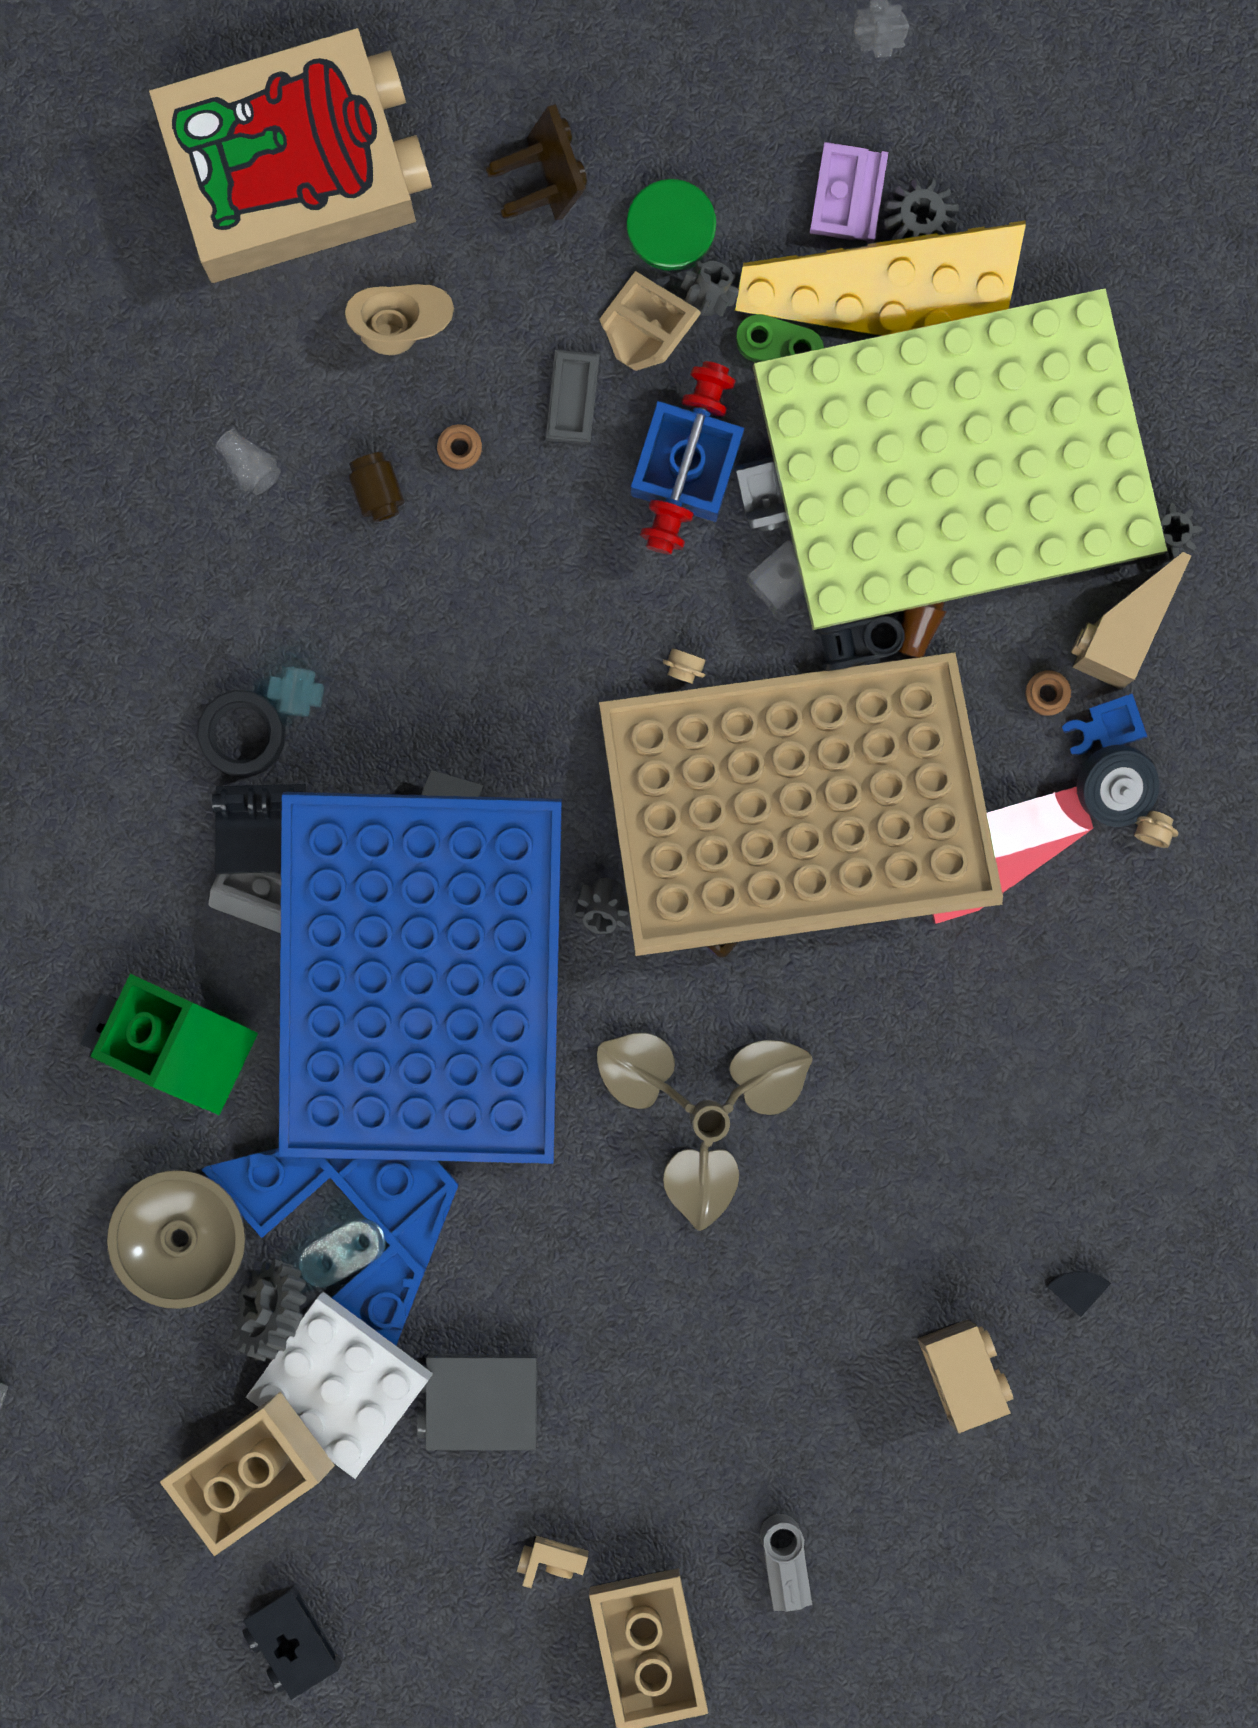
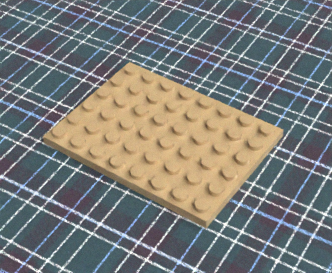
[599,653,1003,956]

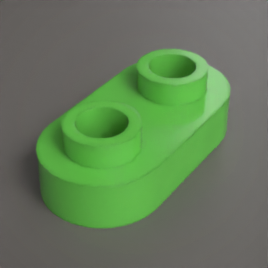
[736,314,824,363]

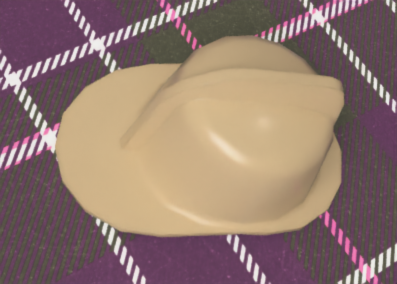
[345,284,454,355]

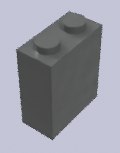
[417,1354,537,1451]

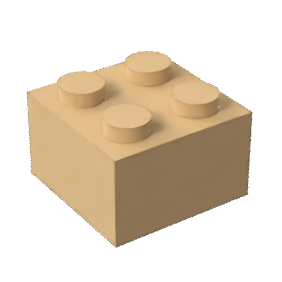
[917,1319,1014,1433]

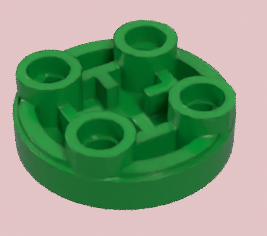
[627,179,716,271]

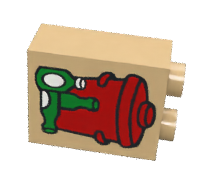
[149,28,432,283]

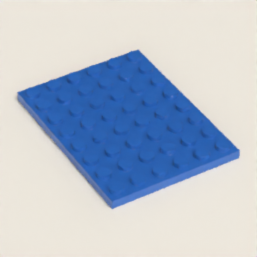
[279,792,562,1164]

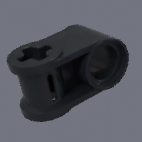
[815,614,904,671]

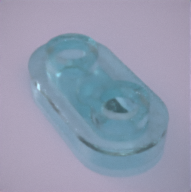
[299,1219,385,1287]

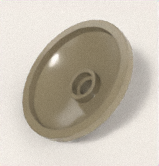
[107,1170,246,1309]

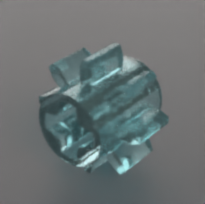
[267,667,324,717]

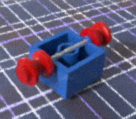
[631,361,744,555]

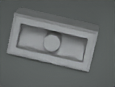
[209,873,281,933]

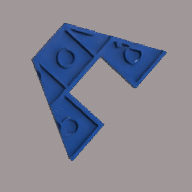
[202,1148,459,1346]

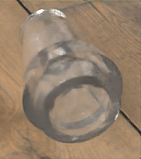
[216,429,281,495]

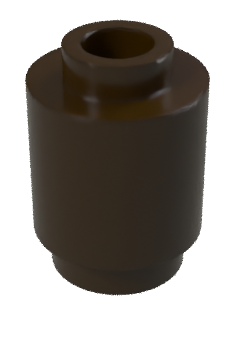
[349,452,405,522]

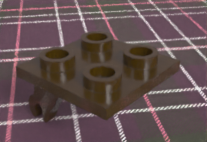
[486,104,587,220]

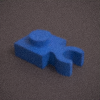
[1062,694,1148,755]

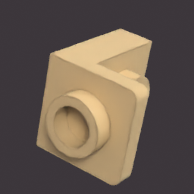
[517,1536,588,1588]

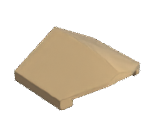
[599,271,701,371]

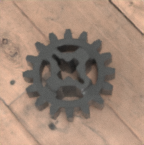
[232,1259,306,1361]

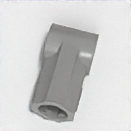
[760,1514,812,1612]

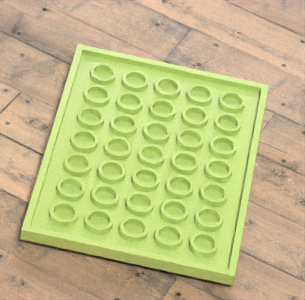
[753,288,1167,630]

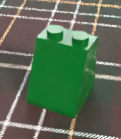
[90,974,258,1115]

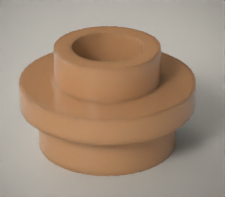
[437,424,482,470]
[1025,671,1071,716]

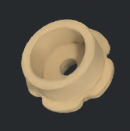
[663,648,706,684]
[1134,811,1178,848]

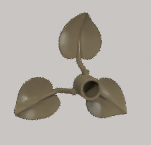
[597,1033,813,1231]

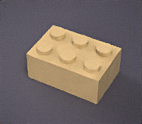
[160,1392,335,1556]
[589,1568,708,1728]

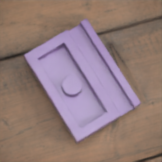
[810,142,888,243]

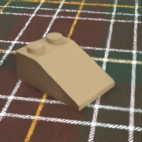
[1071,552,1191,690]

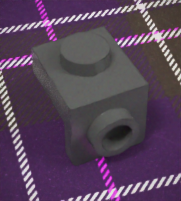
[734,456,787,531]

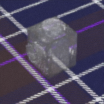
[746,540,803,615]

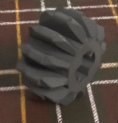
[883,178,959,241]

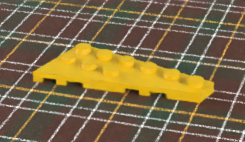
[735,220,1026,336]

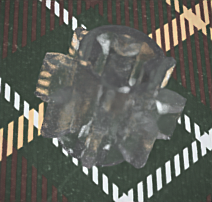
[854,0,909,58]

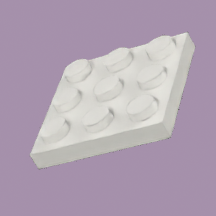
[246,1292,433,1479]

